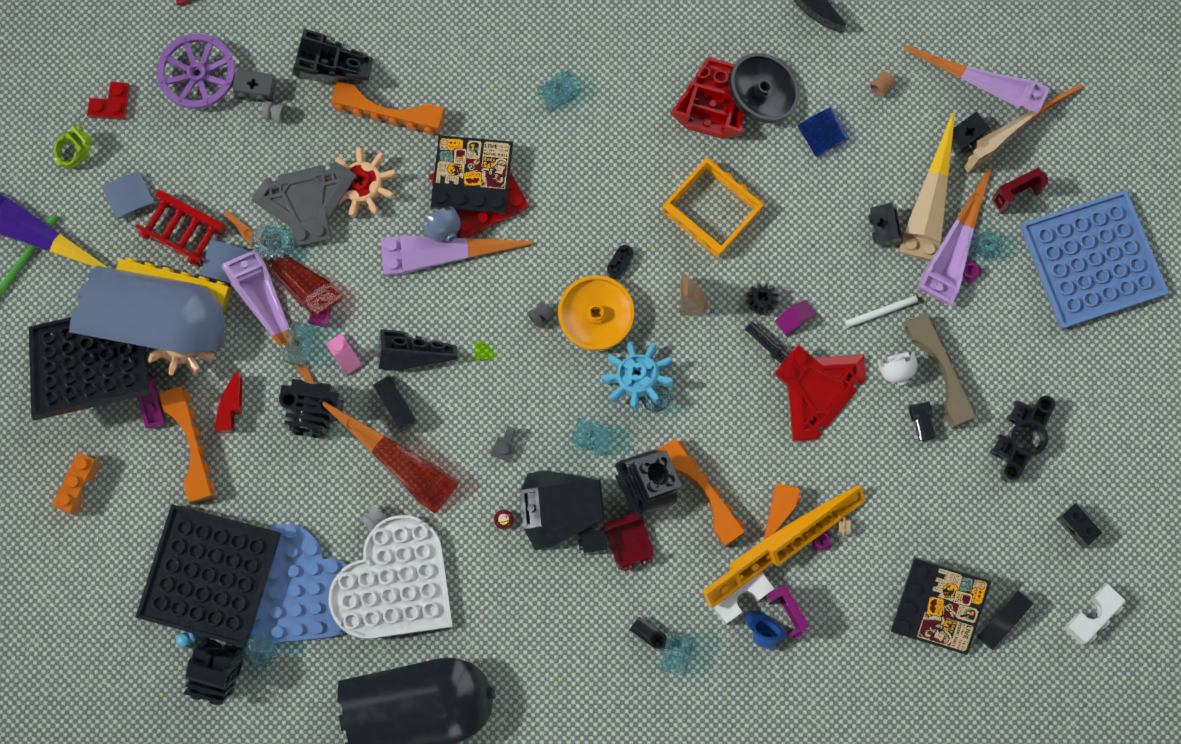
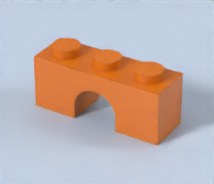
[52,452,101,516]

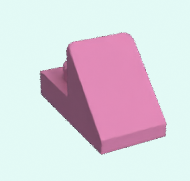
[326,333,363,376]

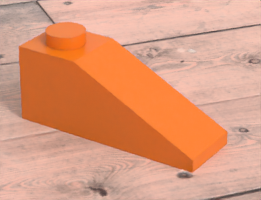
[763,483,802,540]

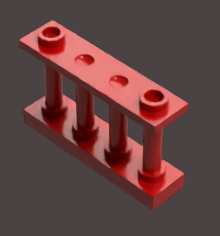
[135,189,227,266]

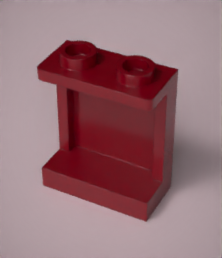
[992,167,1048,214]
[604,513,656,571]

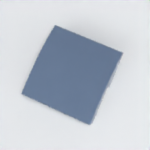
[102,171,154,220]
[200,240,250,285]

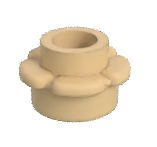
[838,517,851,537]

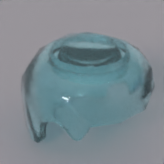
[642,385,673,414]

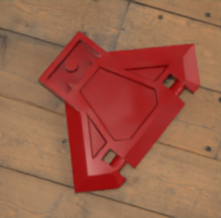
[773,345,866,441]

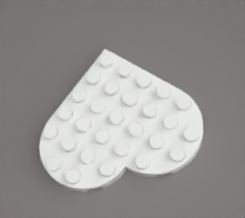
[328,515,453,639]

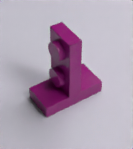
[137,377,166,428]

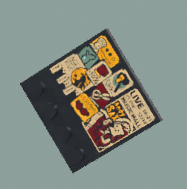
[430,135,513,215]
[890,556,992,655]

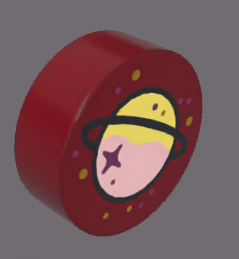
[494,510,514,530]

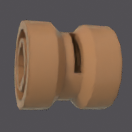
[870,71,896,97]

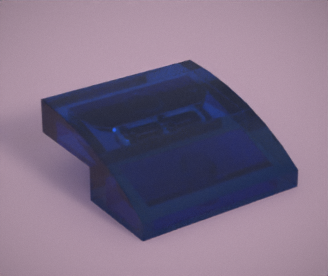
[797,107,850,157]

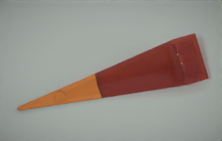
[225,210,344,318]
[323,402,459,514]

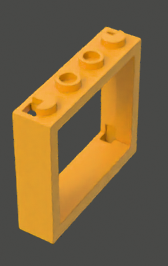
[662,157,764,259]

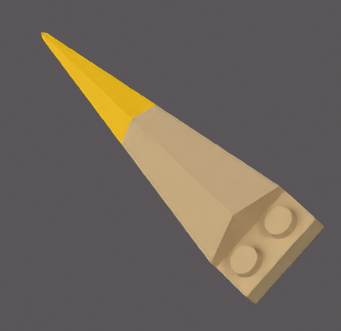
[898,112,955,261]

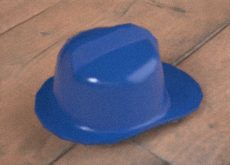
[744,611,786,651]

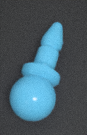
[176,632,203,648]

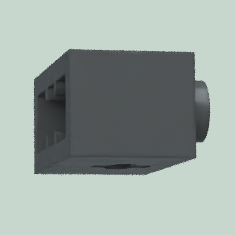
[233,69,276,103]

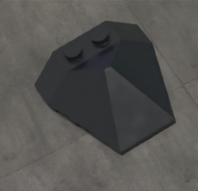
[292,28,373,83]

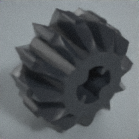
[746,283,778,315]

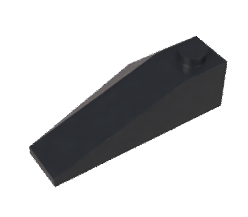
[378,329,458,371]

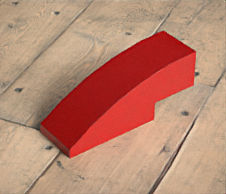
[215,373,243,434]

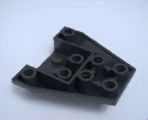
[520,470,605,550]

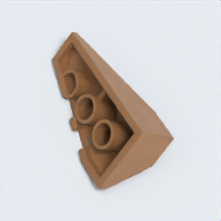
[680,274,708,316]

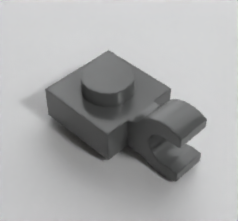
[491,426,516,462]

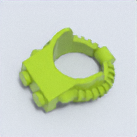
[53,125,93,168]

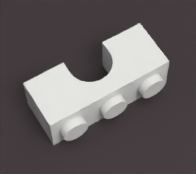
[713,572,774,625]
[1064,584,1126,645]

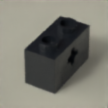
[951,111,991,155]
[869,202,903,248]
[1056,503,1102,548]

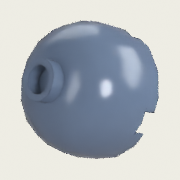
[422,206,461,242]

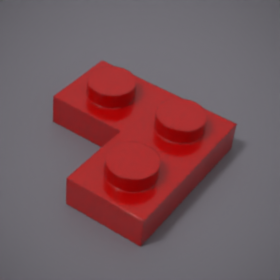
[87,82,130,120]

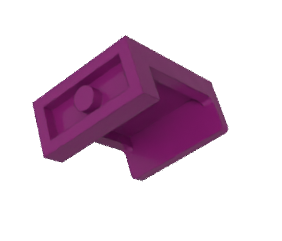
[765,585,809,640]

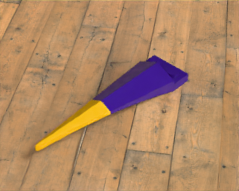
[0,194,108,268]

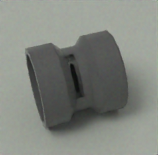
[527,301,554,328]

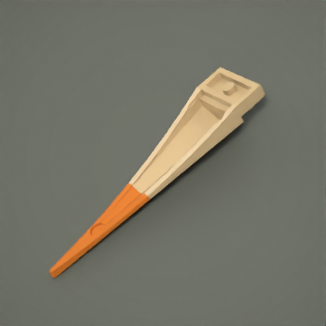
[964,84,1083,173]

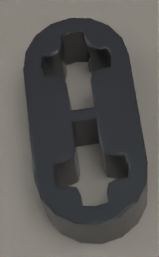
[607,245,634,279]

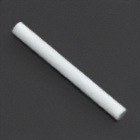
[845,295,918,328]

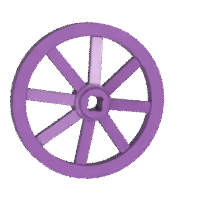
[157,34,236,109]

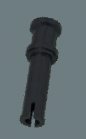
[745,321,789,364]

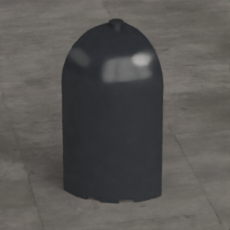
[337,658,495,744]

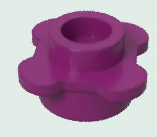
[963,261,982,283]
[811,532,831,551]

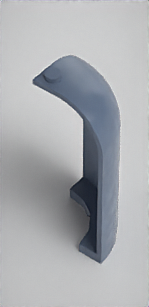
[69,266,226,353]

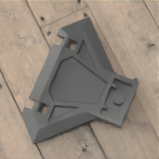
[251,162,357,248]

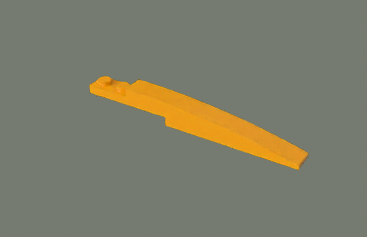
[702,485,866,609]

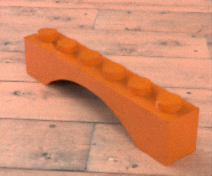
[331,81,446,135]
[159,386,216,505]
[657,438,745,548]

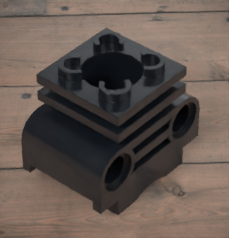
[279,379,344,439]
[615,449,682,518]
[184,638,245,705]

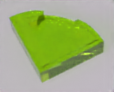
[475,341,494,361]

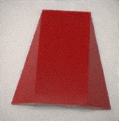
[670,57,743,139]

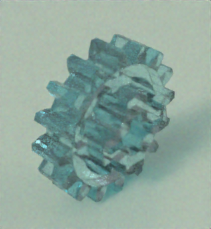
[251,223,293,260]

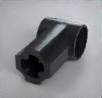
[909,401,936,442]
[629,616,667,651]

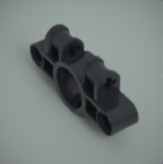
[990,395,1055,483]

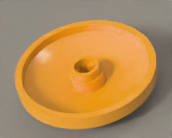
[558,275,634,351]

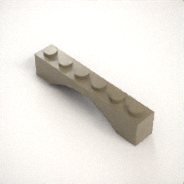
[903,313,976,429]

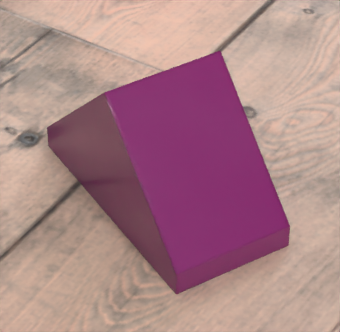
[775,299,817,336]

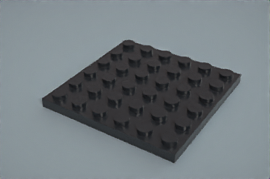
[29,317,150,421]
[135,504,282,648]

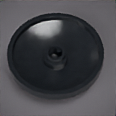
[728,53,799,123]

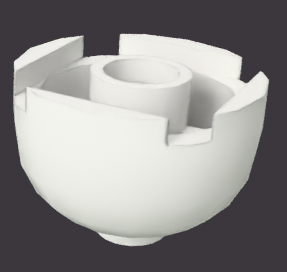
[878,352,918,385]

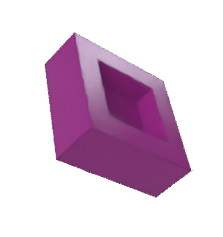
[308,304,332,328]

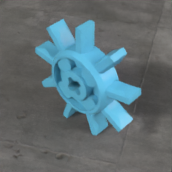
[601,342,674,411]

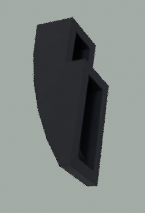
[794,0,846,33]
[373,376,417,432]
[977,590,1034,650]

